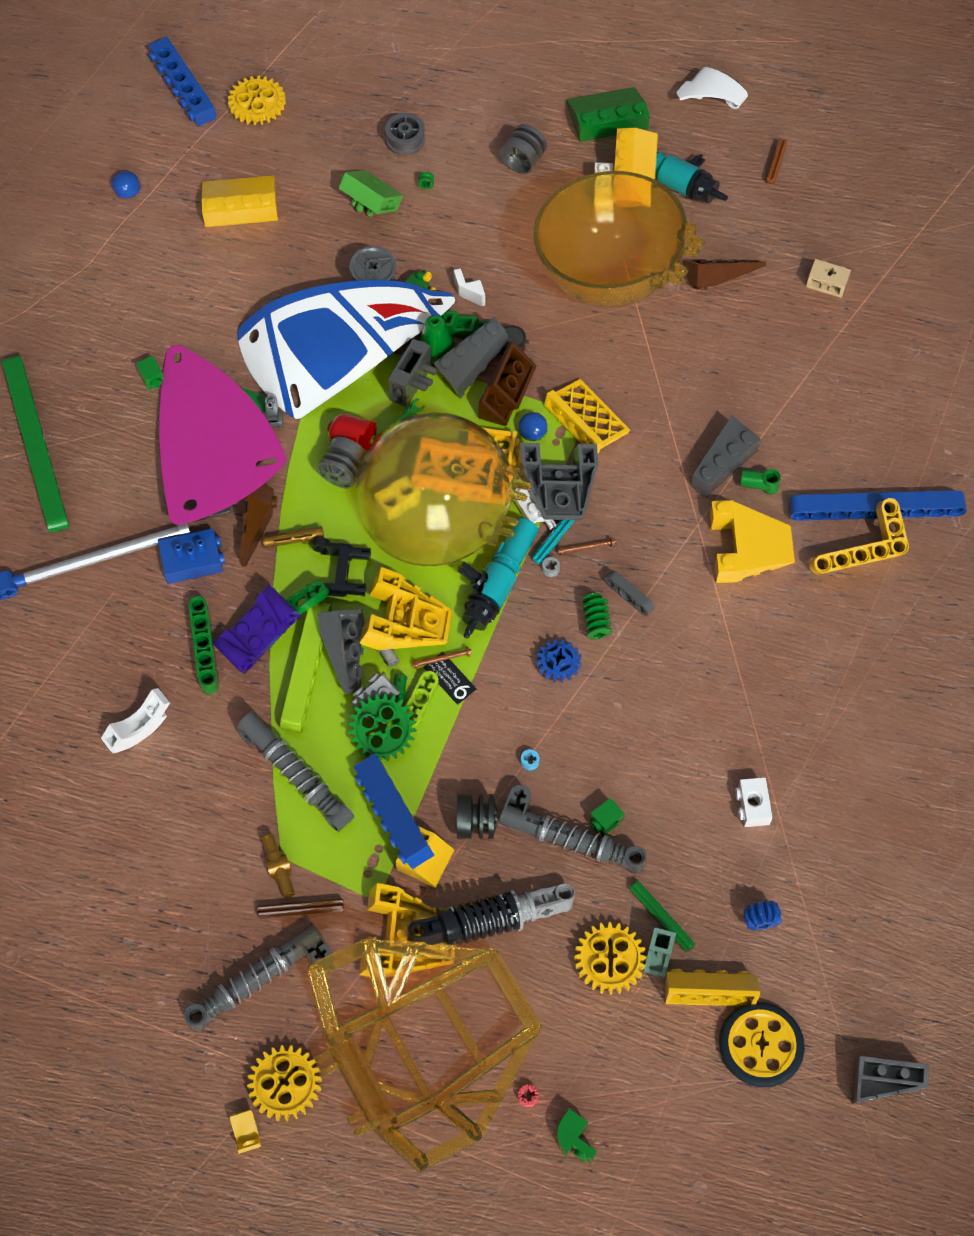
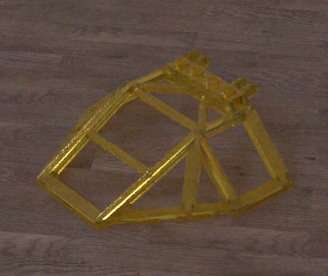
[307,937,543,1173]

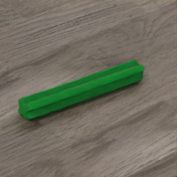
[630,881,695,952]

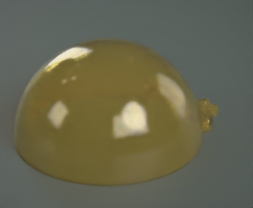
[534,171,705,308]
[356,412,532,566]

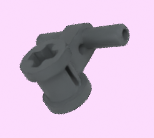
[262,394,283,428]

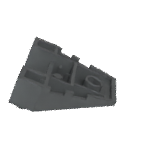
[515,443,598,520]

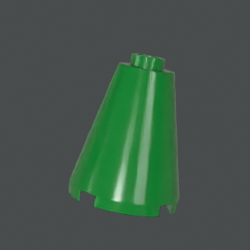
[419,315,455,363]

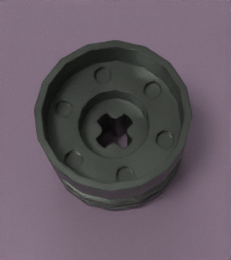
[457,794,497,839]

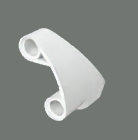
[676,67,748,109]

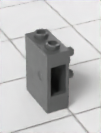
[388,339,438,407]

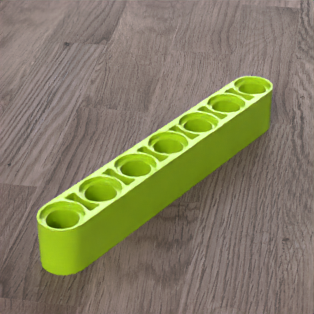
[280,602,332,733]

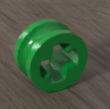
[418,172,434,190]

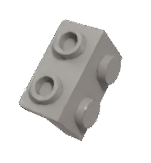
[352,671,400,721]

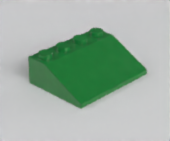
[567,87,650,142]

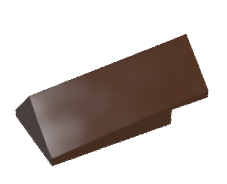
[478,342,537,426]

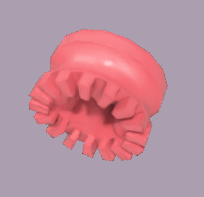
[518,1084,538,1107]

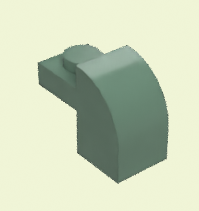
[643,927,676,978]

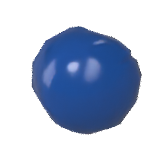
[111,170,141,198]
[518,412,547,441]

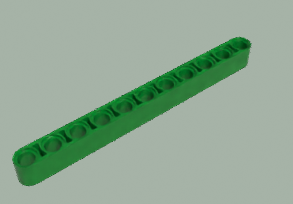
[2,355,70,534]

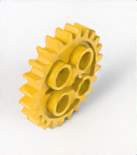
[228,75,286,125]
[574,922,647,995]
[247,1045,322,1121]

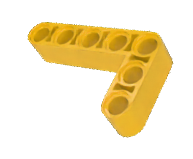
[809,498,909,574]

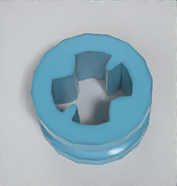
[520,749,540,771]

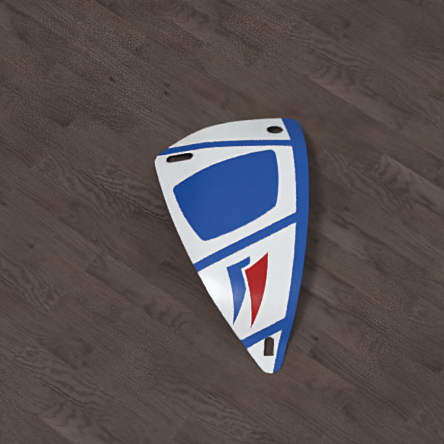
[238,280,455,419]

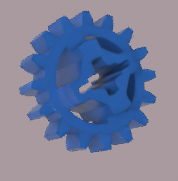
[537,639,581,683]

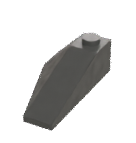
[318,609,365,694]

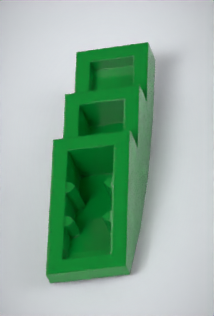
[441,311,490,338]

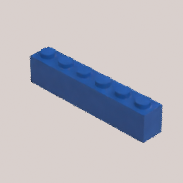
[354,753,435,870]

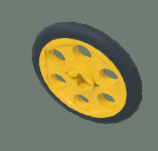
[719,1002,805,1087]

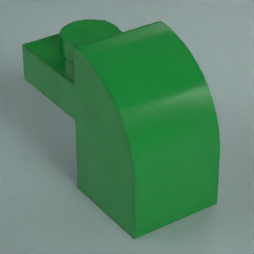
[557,1108,597,1163]

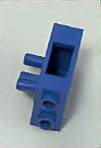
[158,528,225,584]

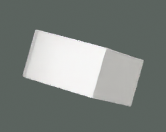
[454,269,485,306]

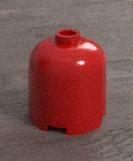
[327,413,377,454]

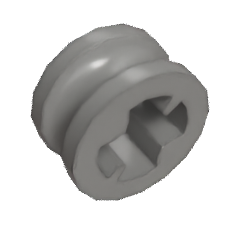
[542,557,560,577]

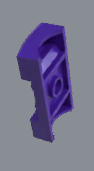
[213,584,301,674]

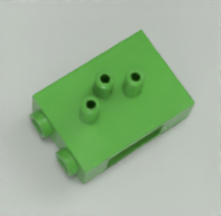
[339,170,404,217]

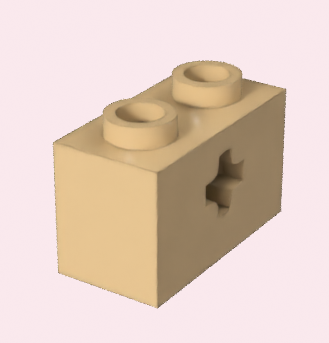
[806,259,851,298]

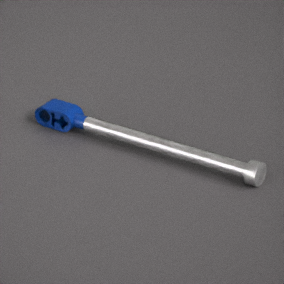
[0,523,190,600]

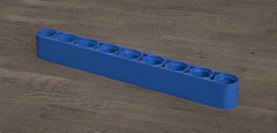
[789,491,967,521]

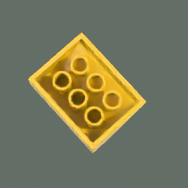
[202,175,278,227]

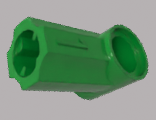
[740,469,781,494]

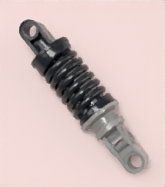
[407,884,575,949]

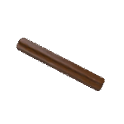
[257,898,344,918]

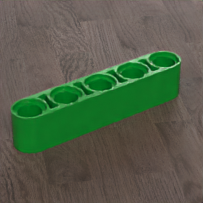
[189,596,219,694]

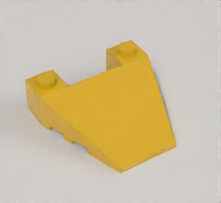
[710,500,795,583]
[359,567,453,650]
[359,883,455,979]

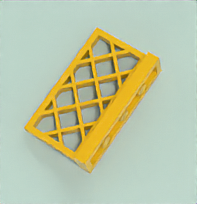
[544,379,630,454]

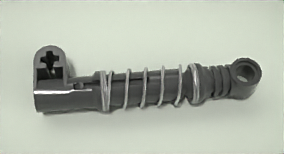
[238,711,355,832]
[499,785,647,874]
[184,924,333,1031]

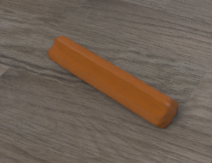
[765,139,787,184]

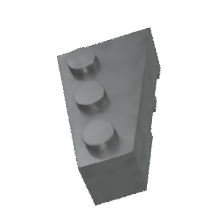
[852,1056,929,1104]

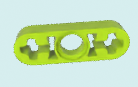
[406,671,439,727]

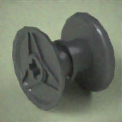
[349,246,396,281]

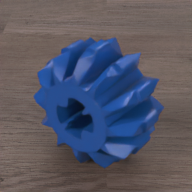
[743,900,782,931]

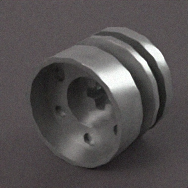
[500,124,547,174]
[317,437,368,489]

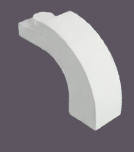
[101,688,170,753]

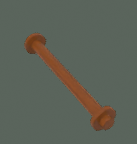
[557,537,616,556]
[412,647,472,670]

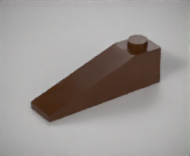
[683,259,766,290]
[240,484,278,566]

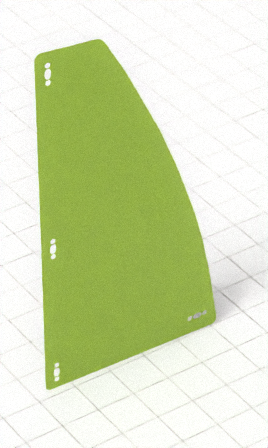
[269,353,579,898]

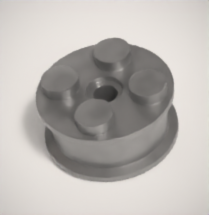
[385,113,425,155]

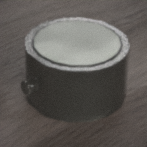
[500,325,529,355]

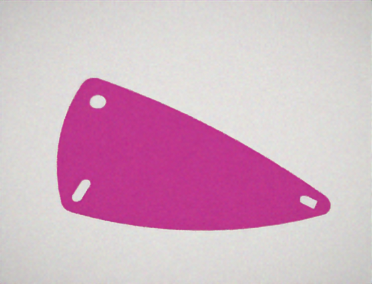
[159,345,287,525]

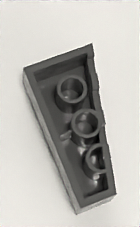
[434,317,509,399]
[691,415,761,498]

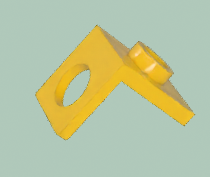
[229,1109,261,1154]

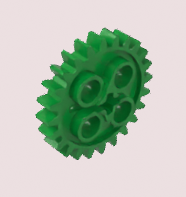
[348,693,417,761]

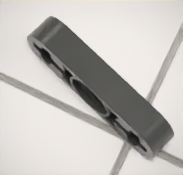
[604,570,655,616]

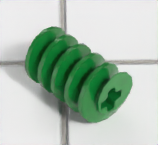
[582,593,612,639]

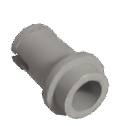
[377,649,400,667]

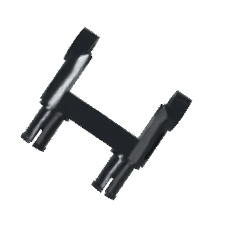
[306,537,371,598]

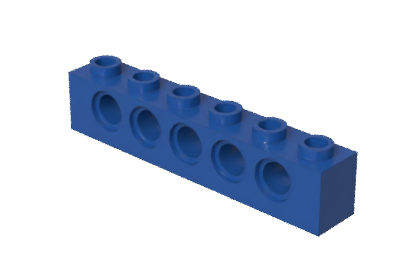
[148,37,216,127]

